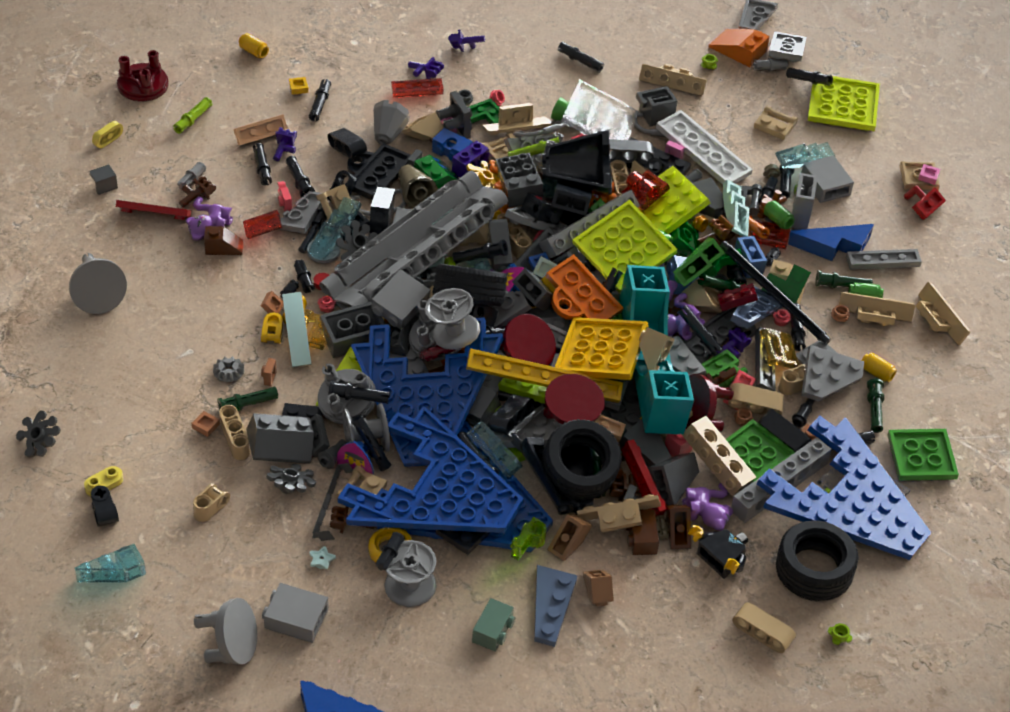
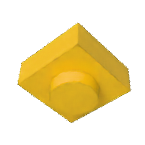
[289,77,309,95]

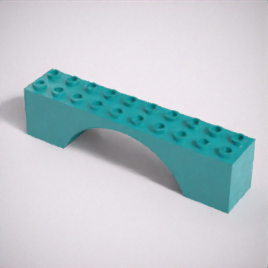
[619,265,694,434]

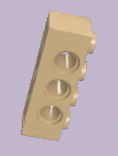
[682,416,757,496]

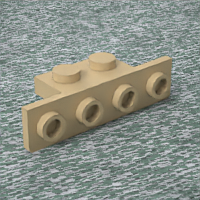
[639,63,707,96]
[483,103,552,136]
[916,282,970,345]
[839,292,915,326]
[577,495,661,533]

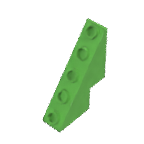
[673,237,724,287]

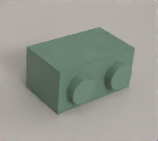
[472,598,516,652]

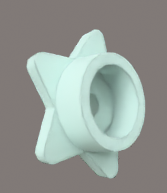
[309,546,336,569]

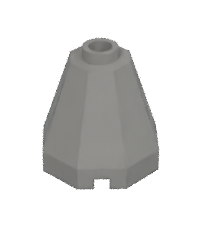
[373,100,409,145]

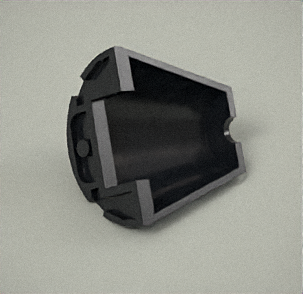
[542,130,612,195]
[520,437,594,515]

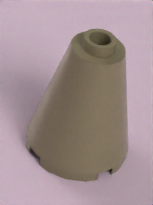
[398,165,438,208]

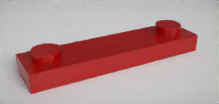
[116,200,192,220]
[621,439,667,517]

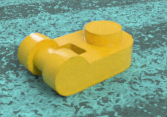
[261,312,283,343]

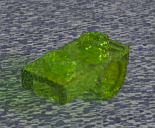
[510,517,547,561]

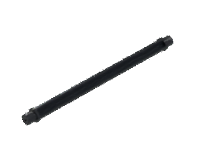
[720,241,831,345]

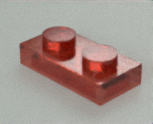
[243,210,282,239]

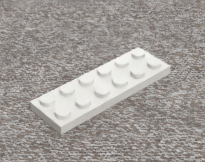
[656,110,753,184]

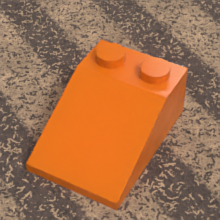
[708,29,770,68]

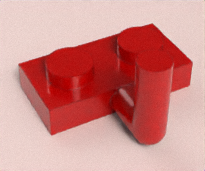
[904,186,946,220]

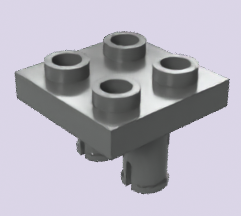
[436,91,472,139]

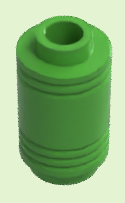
[764,201,795,230]
[848,282,884,298]

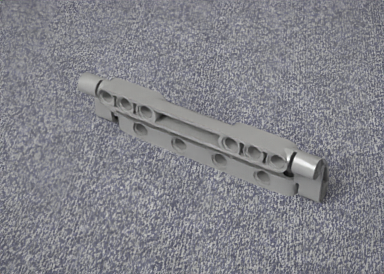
[319,170,508,309]

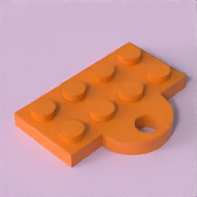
[545,254,624,320]

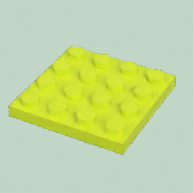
[807,76,880,132]
[634,166,711,234]
[572,199,678,294]

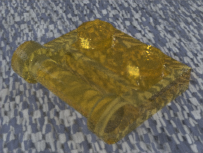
[304,309,326,350]
[759,328,799,368]

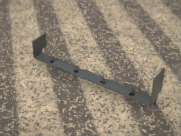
[508,404,545,453]
[312,463,353,541]

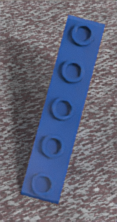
[788,224,874,261]
[300,680,384,712]

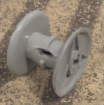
[425,288,480,350]
[343,403,390,452]
[384,540,437,607]

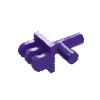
[448,30,485,52]
[408,57,444,80]
[273,127,297,162]
[713,327,752,359]

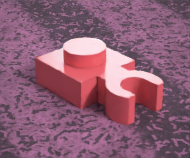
[277,181,292,211]

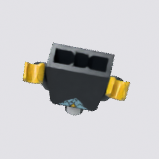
[688,525,748,579]

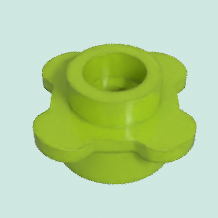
[701,54,718,69]
[828,623,852,645]

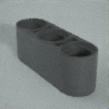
[610,139,654,164]

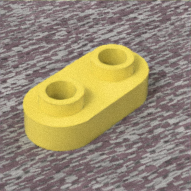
[92,121,123,149]
[84,466,123,496]

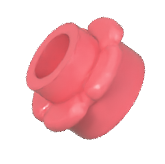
[489,90,505,106]
[318,296,336,313]
[773,309,791,326]

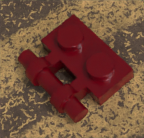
[717,283,758,311]
[418,345,456,362]

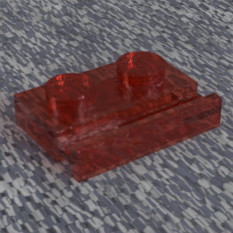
[752,220,791,249]

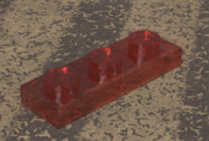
[391,78,444,98]

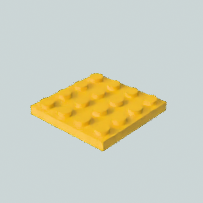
[555,317,648,380]

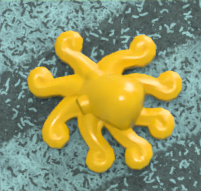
[466,161,500,189]

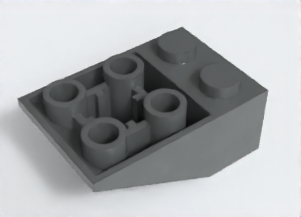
[495,153,543,207]

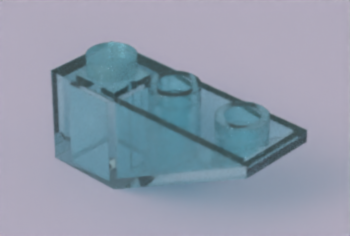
[75,544,146,582]

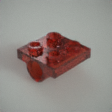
[621,170,670,211]

